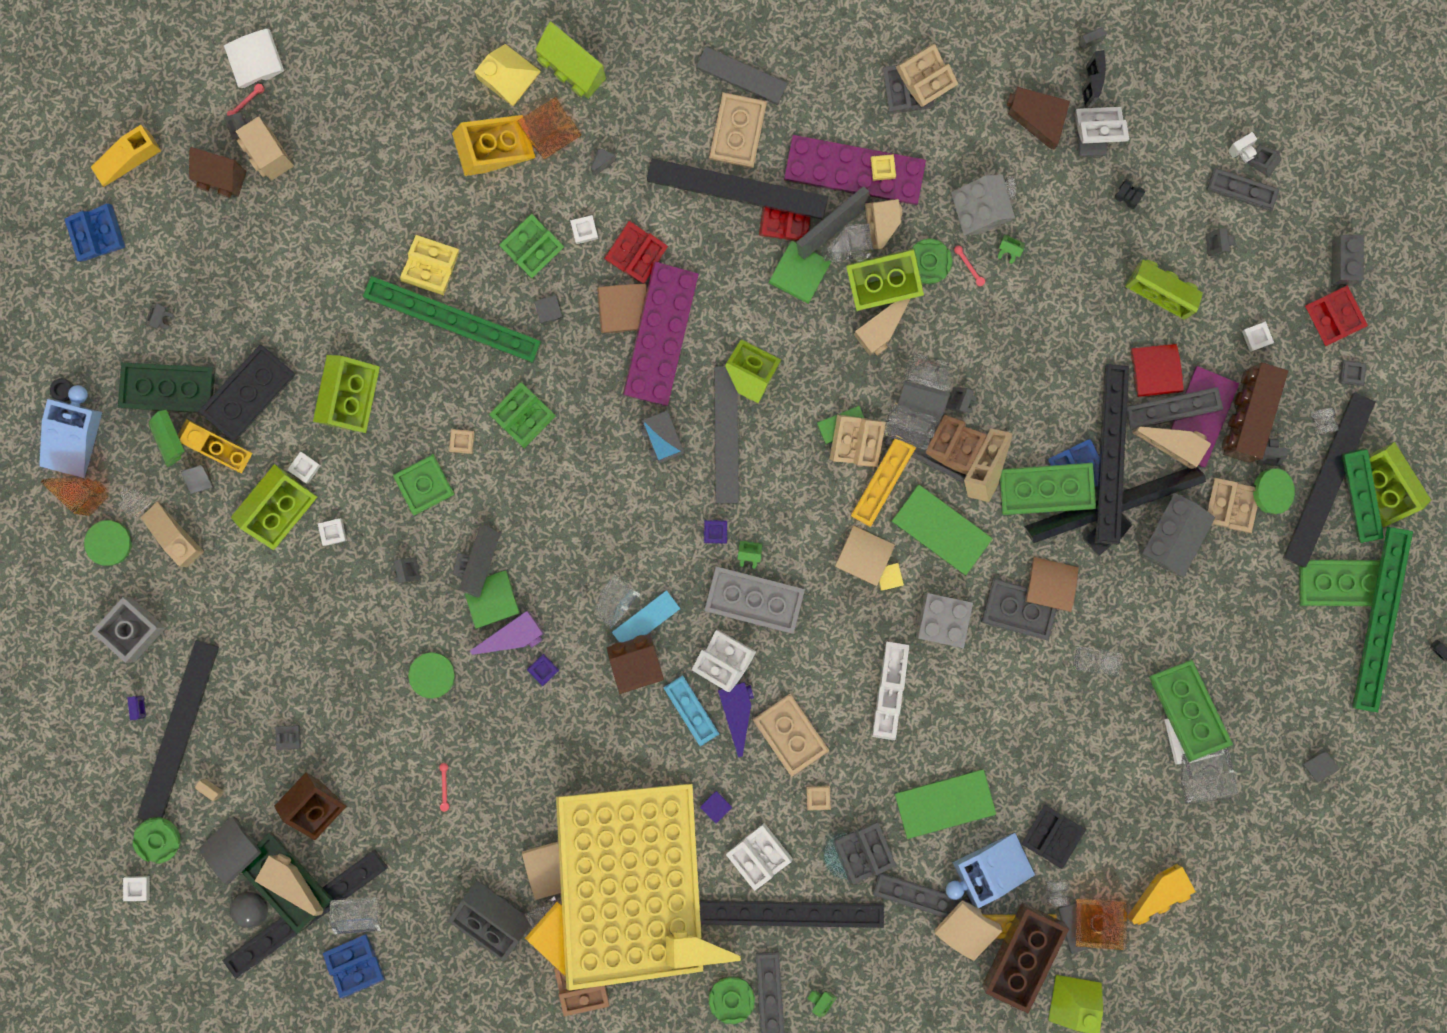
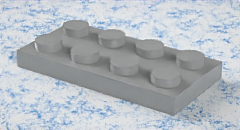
[704,567,805,634]

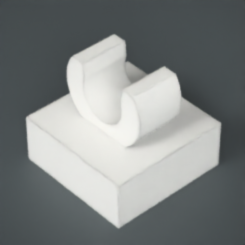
[1228,132,1257,163]

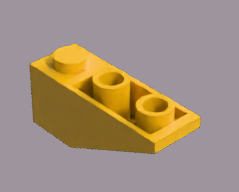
[91,125,162,187]
[178,419,253,473]
[1127,864,1196,925]

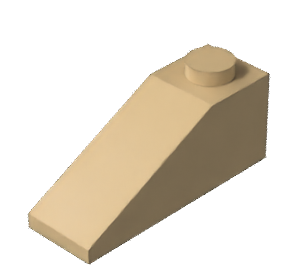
[854,298,911,356]
[1132,427,1211,469]
[964,428,1012,502]
[140,502,204,567]
[255,854,324,916]

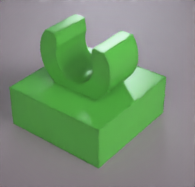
[998,234,1025,264]
[737,541,762,569]
[807,990,837,1017]

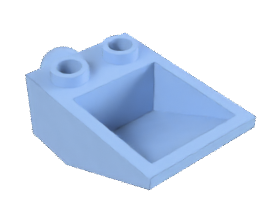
[40,385,102,478]
[946,833,1035,908]

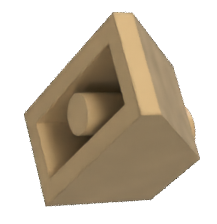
[865,199,902,249]

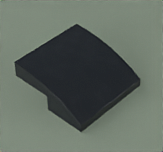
[1081,50,1106,108]
[1021,805,1086,869]

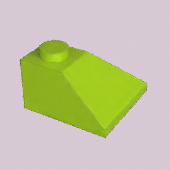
[725,339,781,403]
[1048,974,1103,1033]

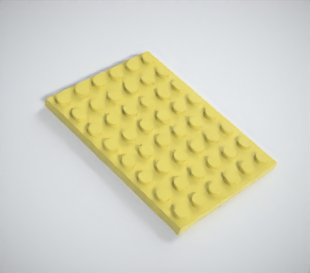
[556,784,703,990]

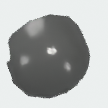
[230,892,268,928]

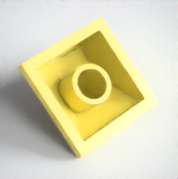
[474,44,541,106]

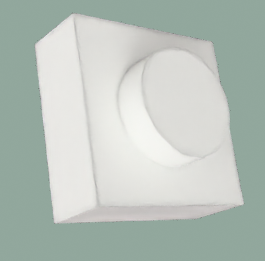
[570,215,598,244]
[1242,322,1274,352]
[288,451,321,484]
[318,518,347,546]
[123,876,150,901]

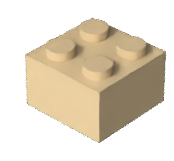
[236,116,294,181]

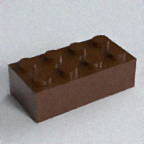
[1222,362,1289,463]
[982,902,1069,1014]

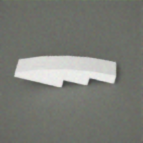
[872,642,909,741]

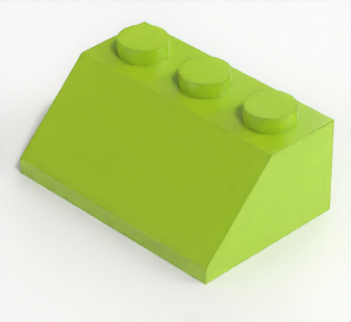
[535,21,606,99]
[846,248,924,311]
[1125,260,1203,320]
[313,355,380,433]
[1369,442,1431,528]
[231,464,317,550]

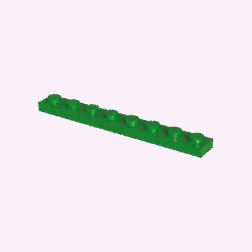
[363,276,542,363]
[1352,527,1413,713]

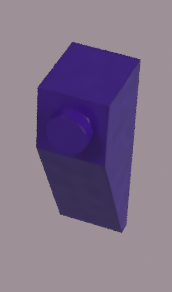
[718,682,754,758]

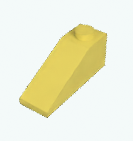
[666,931,741,968]

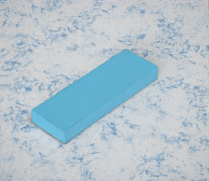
[612,590,680,642]
[663,675,719,746]

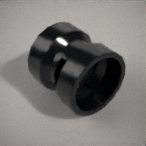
[1114,179,1146,210]

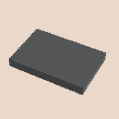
[981,578,1057,641]

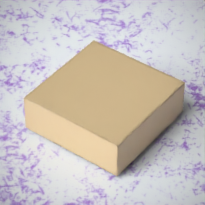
[449,429,475,454]
[195,779,224,801]
[806,786,831,810]

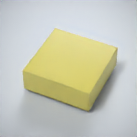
[870,154,896,181]
[879,563,904,591]

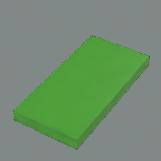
[1000,463,1096,515]
[891,485,993,576]
[1299,560,1380,606]
[1149,660,1233,762]
[894,769,996,839]

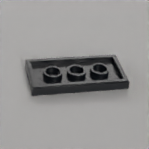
[198,344,296,443]

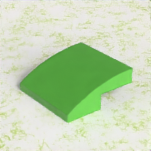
[499,214,564,278]
[769,241,831,304]
[489,382,556,449]
[148,410,185,467]
[465,570,520,629]

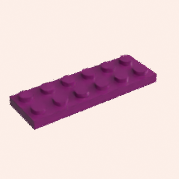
[784,135,926,205]
[623,262,699,406]

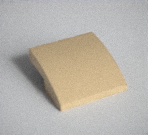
[895,44,958,107]
[830,415,886,467]
[1208,478,1258,534]
[835,526,895,586]
[522,842,561,900]
[934,901,1002,961]

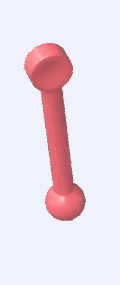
[227,84,265,116]
[954,246,985,286]
[439,763,450,812]

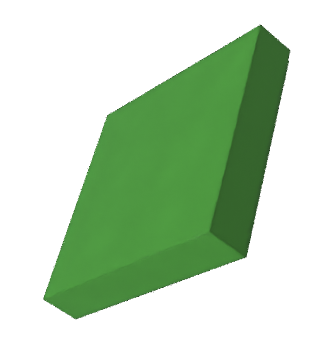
[393,454,455,516]

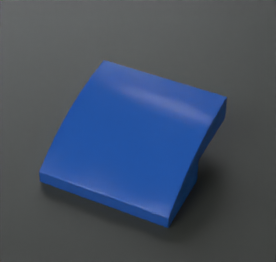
[64,203,125,262]
[1048,439,1100,487]
[323,935,385,999]

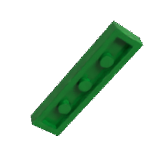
[1342,448,1384,543]

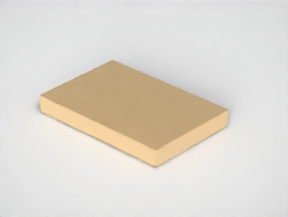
[709,92,767,168]
[752,694,829,777]

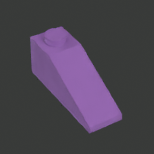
[470,611,545,655]

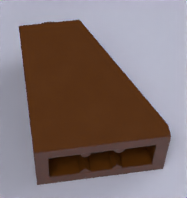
[1006,87,1070,150]

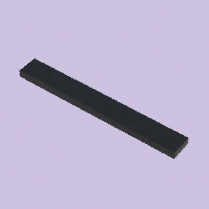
[647,158,828,220]
[1095,364,1129,545]
[1283,392,1376,568]
[1024,467,1206,543]
[137,640,219,820]
[222,849,388,980]
[699,900,884,928]

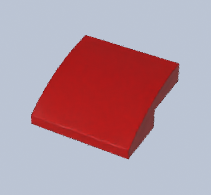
[759,207,810,241]
[604,221,668,284]
[1305,285,1368,346]
[1131,344,1184,397]

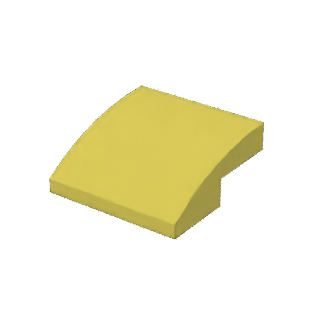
[400,235,459,296]

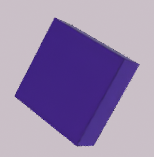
[704,520,727,544]
[527,654,559,686]
[127,695,146,720]
[700,790,733,824]

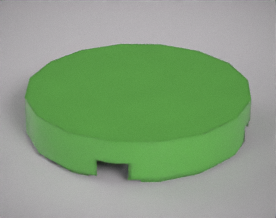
[911,238,953,284]
[1253,469,1295,514]
[84,520,132,566]
[408,652,455,699]
[132,817,181,864]
[709,976,755,1024]

